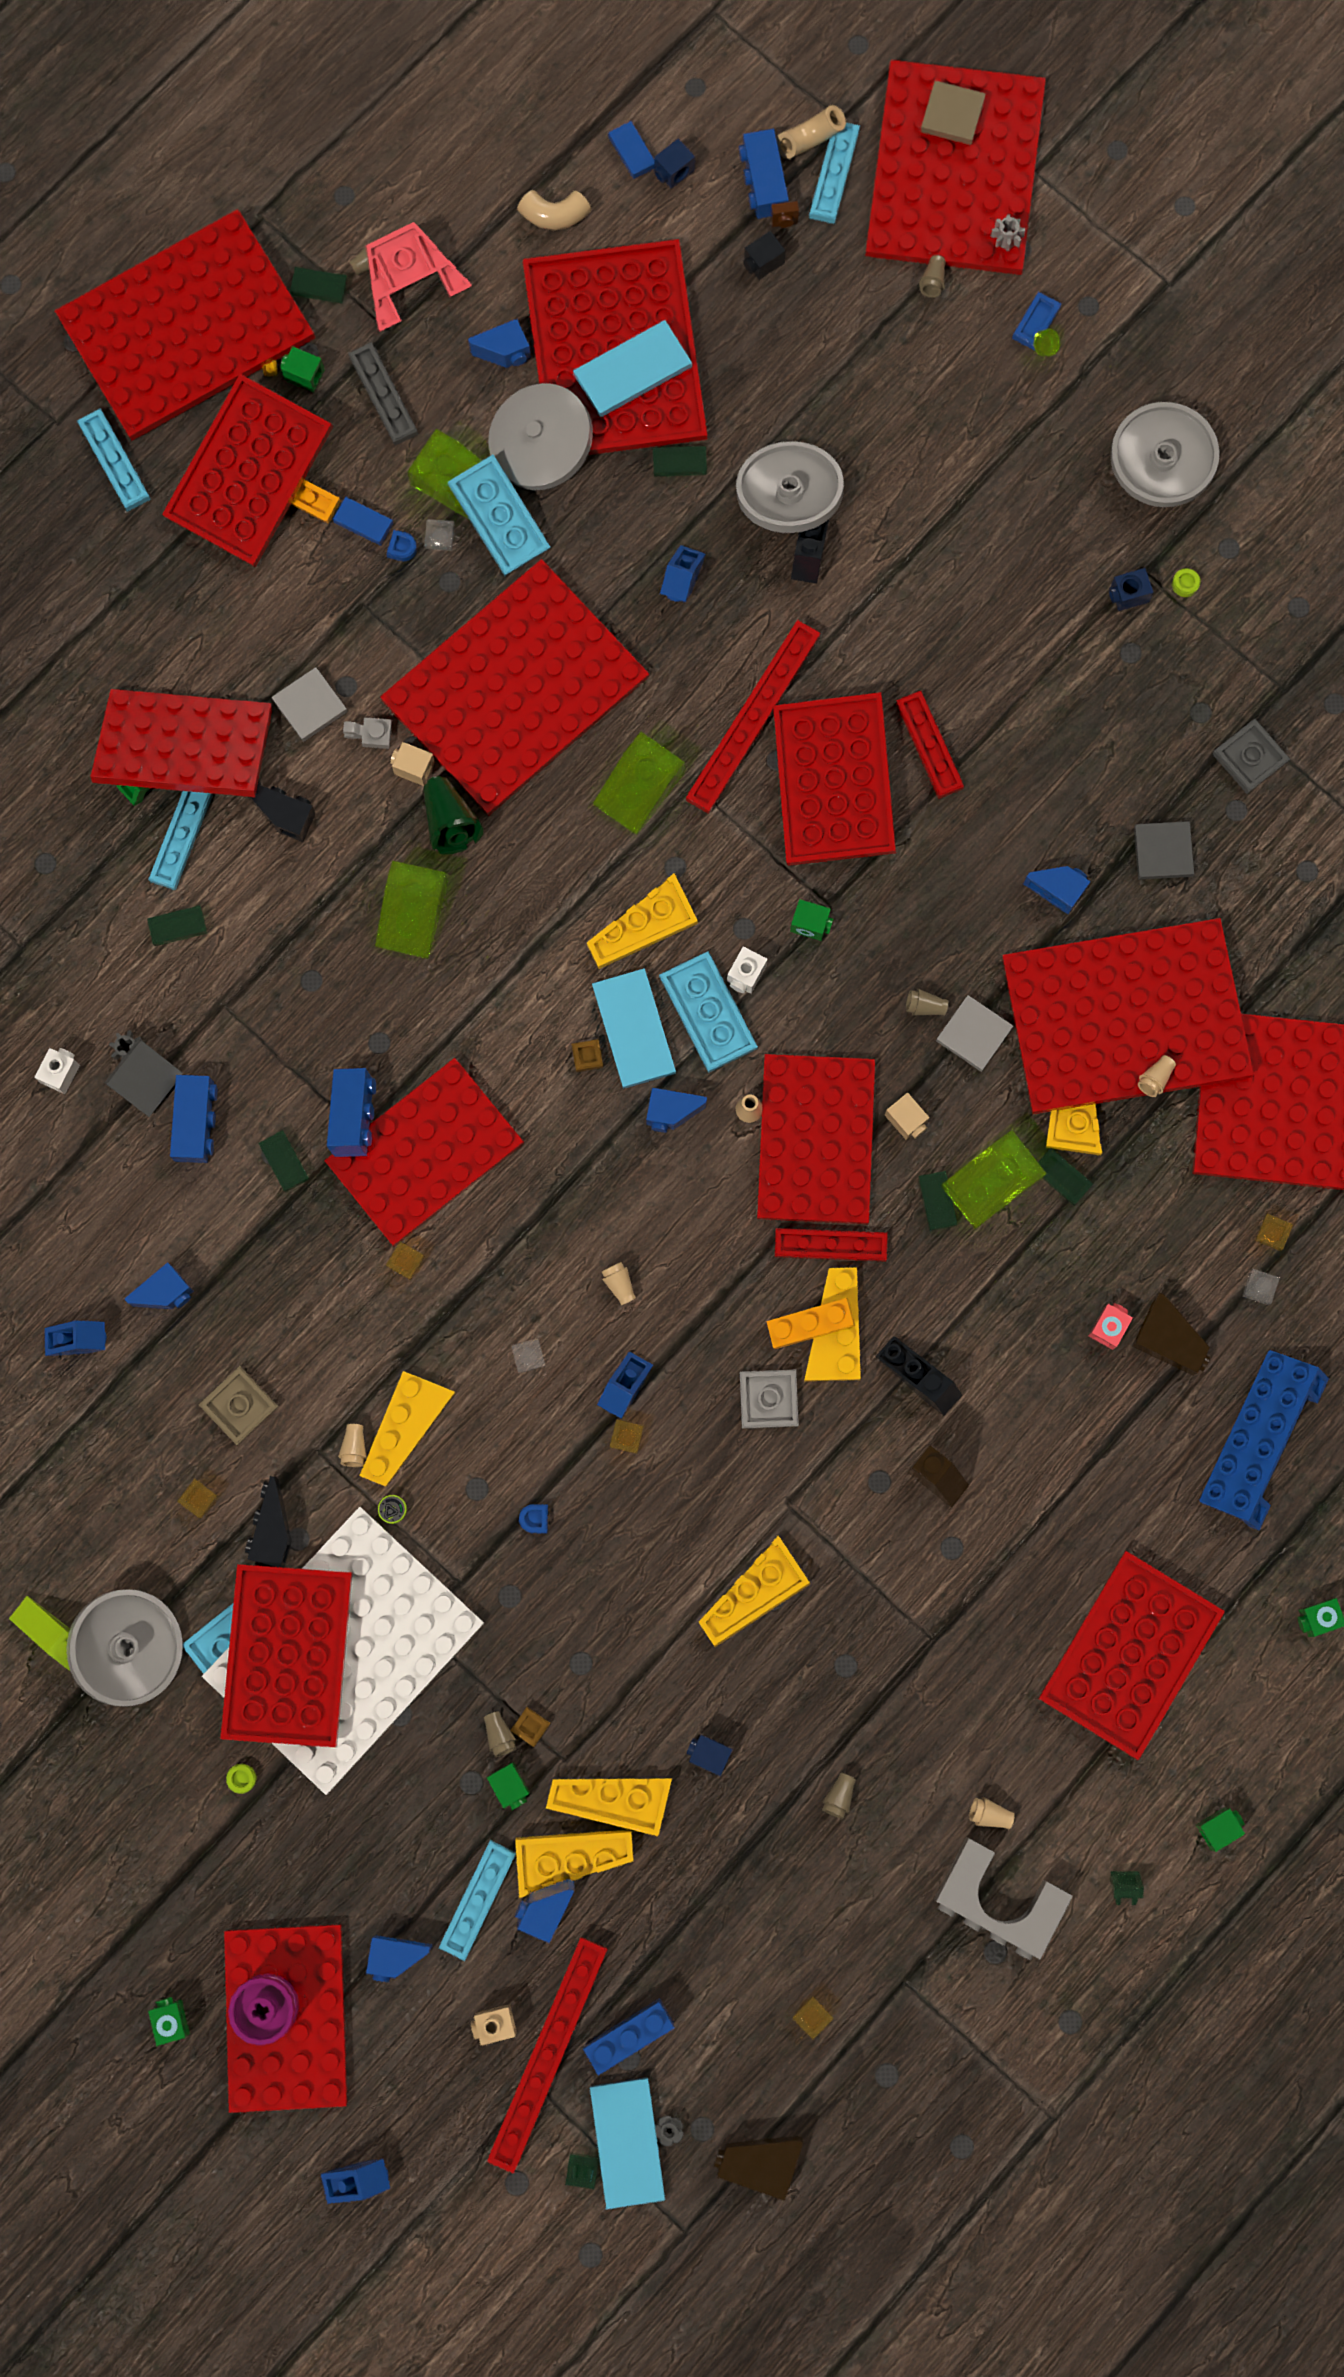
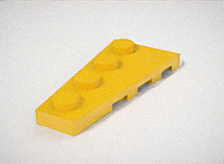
[587,873,698,969]
[1046,1104,1102,1156]
[804,1267,861,1382]
[360,1371,456,1487]
[699,1536,810,1647]
[546,1778,672,1836]
[515,1830,633,1898]

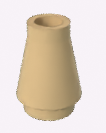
[1138,1055,1176,1097]
[736,1095,763,1123]
[601,1262,636,1305]
[338,1424,367,1467]
[969,1797,1015,1829]

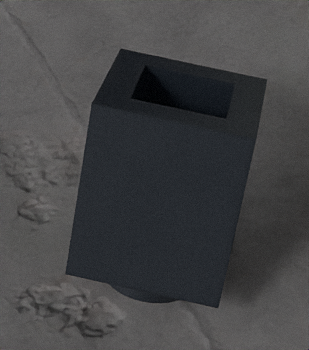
[743,231,786,280]

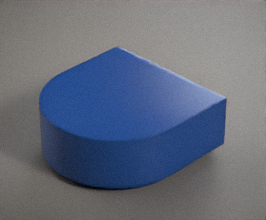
[386,530,417,561]
[519,1504,548,1534]

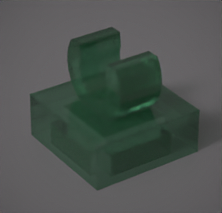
[1110,1871,1144,1905]
[565,2152,599,2189]

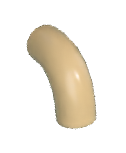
[776,105,846,159]
[517,190,591,230]

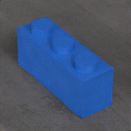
[739,129,789,219]
[327,1068,376,1157]
[170,1075,218,1163]
[583,1998,674,2075]

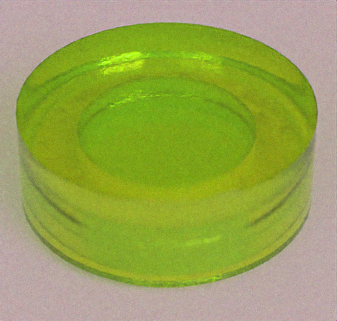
[1034,329,1060,357]

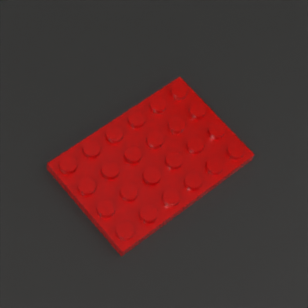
[162,374,334,568]
[90,689,272,797]
[773,692,896,866]
[757,1054,875,1225]
[324,1058,524,1247]
[1037,1551,1225,1760]
[220,1564,353,1748]
[224,1924,348,2113]

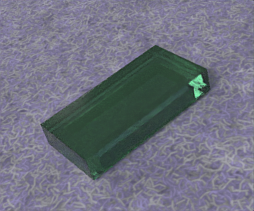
[290,267,348,304]
[653,446,707,477]
[147,905,208,946]
[258,1130,310,1193]
[1032,1148,1093,1206]
[918,1171,957,1232]

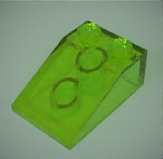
[407,429,482,519]
[593,731,685,835]
[375,861,448,959]
[941,1130,1047,1229]

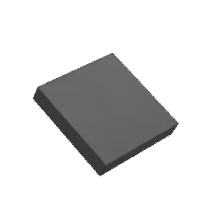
[1212,719,1290,794]
[1134,822,1194,880]
[104,1039,183,1117]

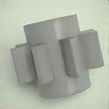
[991,214,1025,251]

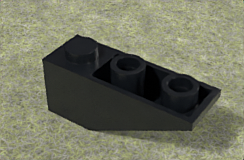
[791,519,829,584]
[248,781,316,842]
[875,1336,963,1416]
[245,1476,292,1568]

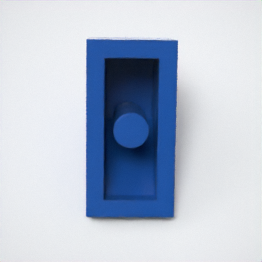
[468,319,531,368]
[660,545,705,602]
[1023,866,1090,915]
[646,1088,707,1132]
[125,1262,194,1309]
[45,1321,107,1356]
[597,1351,653,1419]
[515,1879,574,1943]
[366,1935,432,1982]
[321,2159,390,2204]

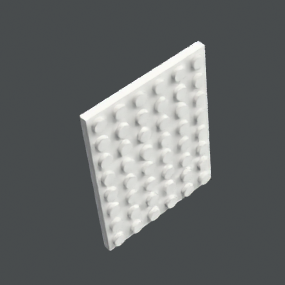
[202,1507,484,1795]

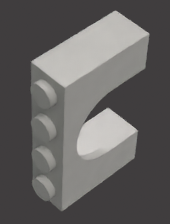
[934,1837,1073,1961]

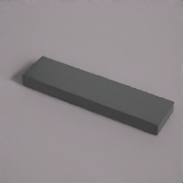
[348,342,418,446]

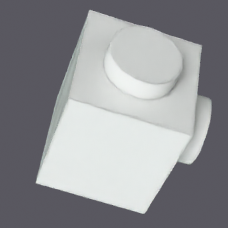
[727,947,767,994]
[34,1048,80,1094]

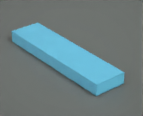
[809,123,860,224]
[77,409,151,512]
[149,791,213,891]
[439,1840,516,1961]

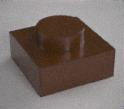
[771,201,799,228]

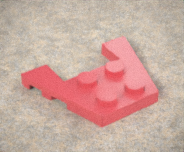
[366,222,471,332]

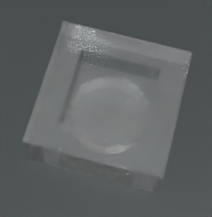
[424,519,454,551]
[1243,1269,1279,1305]
[511,1338,546,1374]

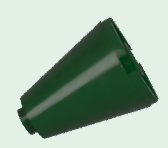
[423,776,483,855]

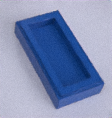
[608,121,654,179]
[1012,292,1061,351]
[333,497,393,546]

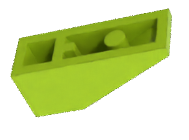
[9,1596,70,1671]

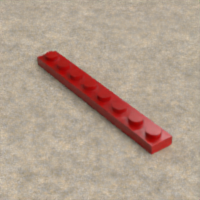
[686,620,820,814]
[487,1937,608,2174]

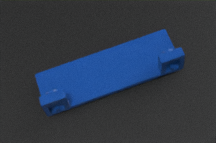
[1200,1350,1329,1531]

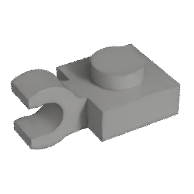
[343,718,392,749]

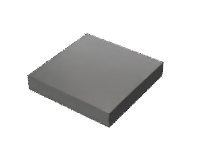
[272,667,347,742]
[936,995,1013,1072]
[740,1370,799,1429]

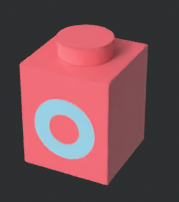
[1088,1303,1133,1350]

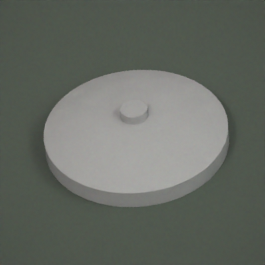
[488,384,593,490]
[1111,402,1219,507]
[736,442,844,533]
[67,1589,183,1706]

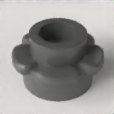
[655,2115,683,2146]

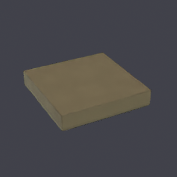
[921,81,985,145]
[199,1366,279,1446]

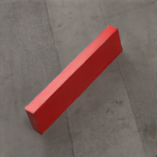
[896,691,964,799]
[775,1228,887,1262]

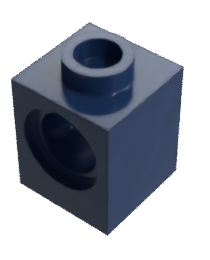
[654,139,695,189]
[1109,568,1154,611]
[686,1735,732,1776]

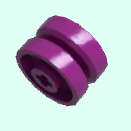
[228,1974,299,2045]

